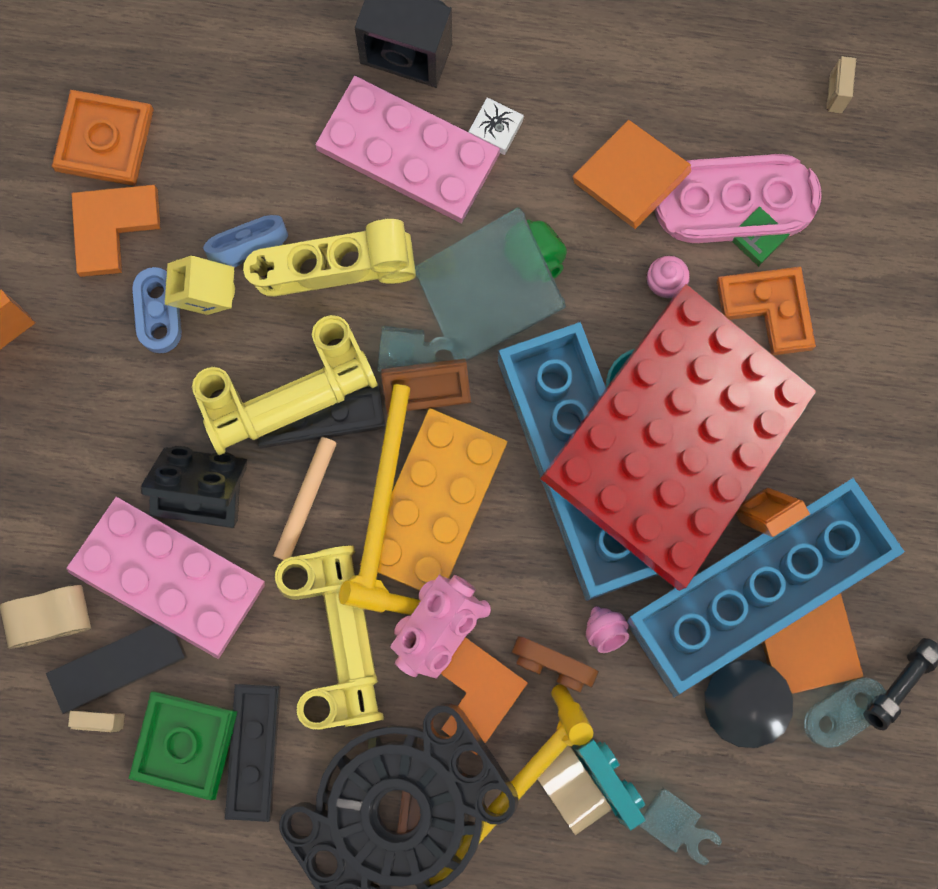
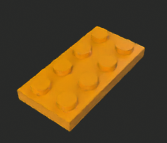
[360,408,508,591]

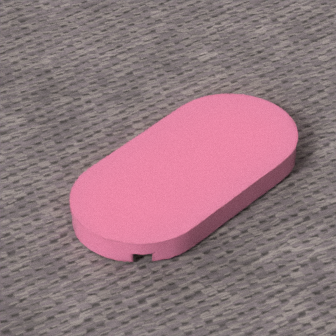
[654,154,821,243]

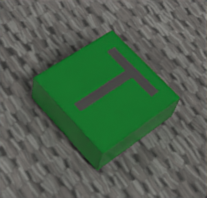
[732,206,790,267]

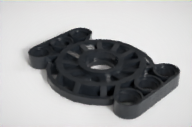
[279,703,518,889]

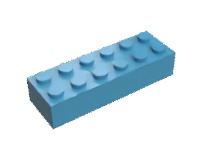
[498,322,659,601]
[627,478,905,698]

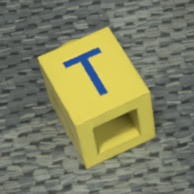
[164,255,235,315]

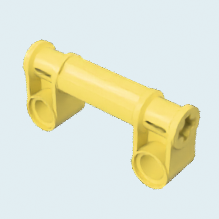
[192,315,378,455]
[275,546,384,730]

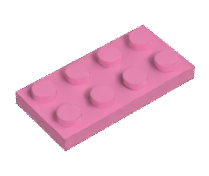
[315,76,500,224]
[67,497,265,659]

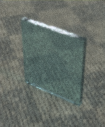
[415,207,566,361]

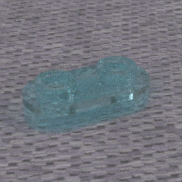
[804,678,886,748]

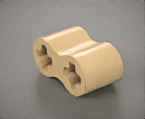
[0,585,91,649]
[537,746,612,836]

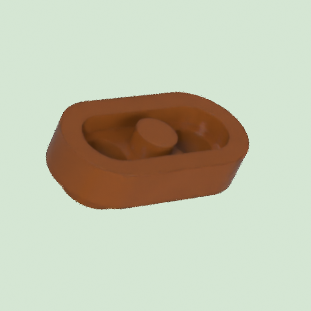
[511,636,599,693]

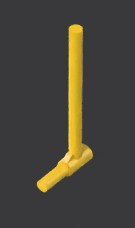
[339,384,421,615]
[429,684,593,884]

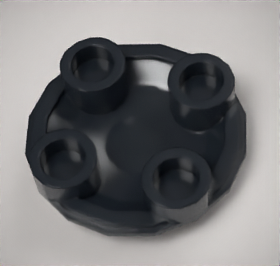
[705,659,793,748]

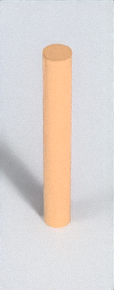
[273,437,337,560]

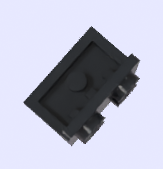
[141,446,247,528]

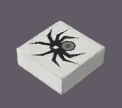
[469,98,524,155]

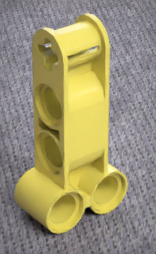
[243,219,416,297]

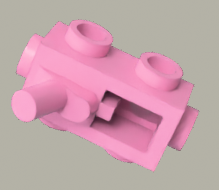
[390,575,491,679]

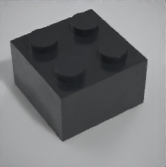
[354,0,452,88]

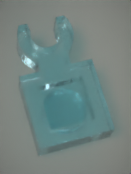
[377,326,453,372]
[639,787,722,865]

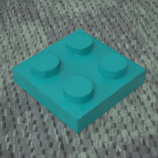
[571,739,646,831]

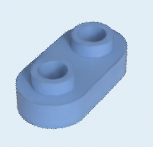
[203,215,288,268]
[132,267,182,353]

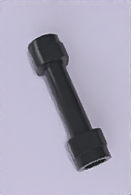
[863,638,938,731]

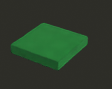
[128,691,238,801]

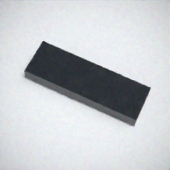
[257,385,386,449]
[46,623,187,714]
[225,684,281,822]

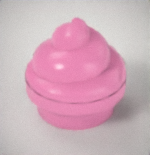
[647,256,689,298]
[586,606,629,653]

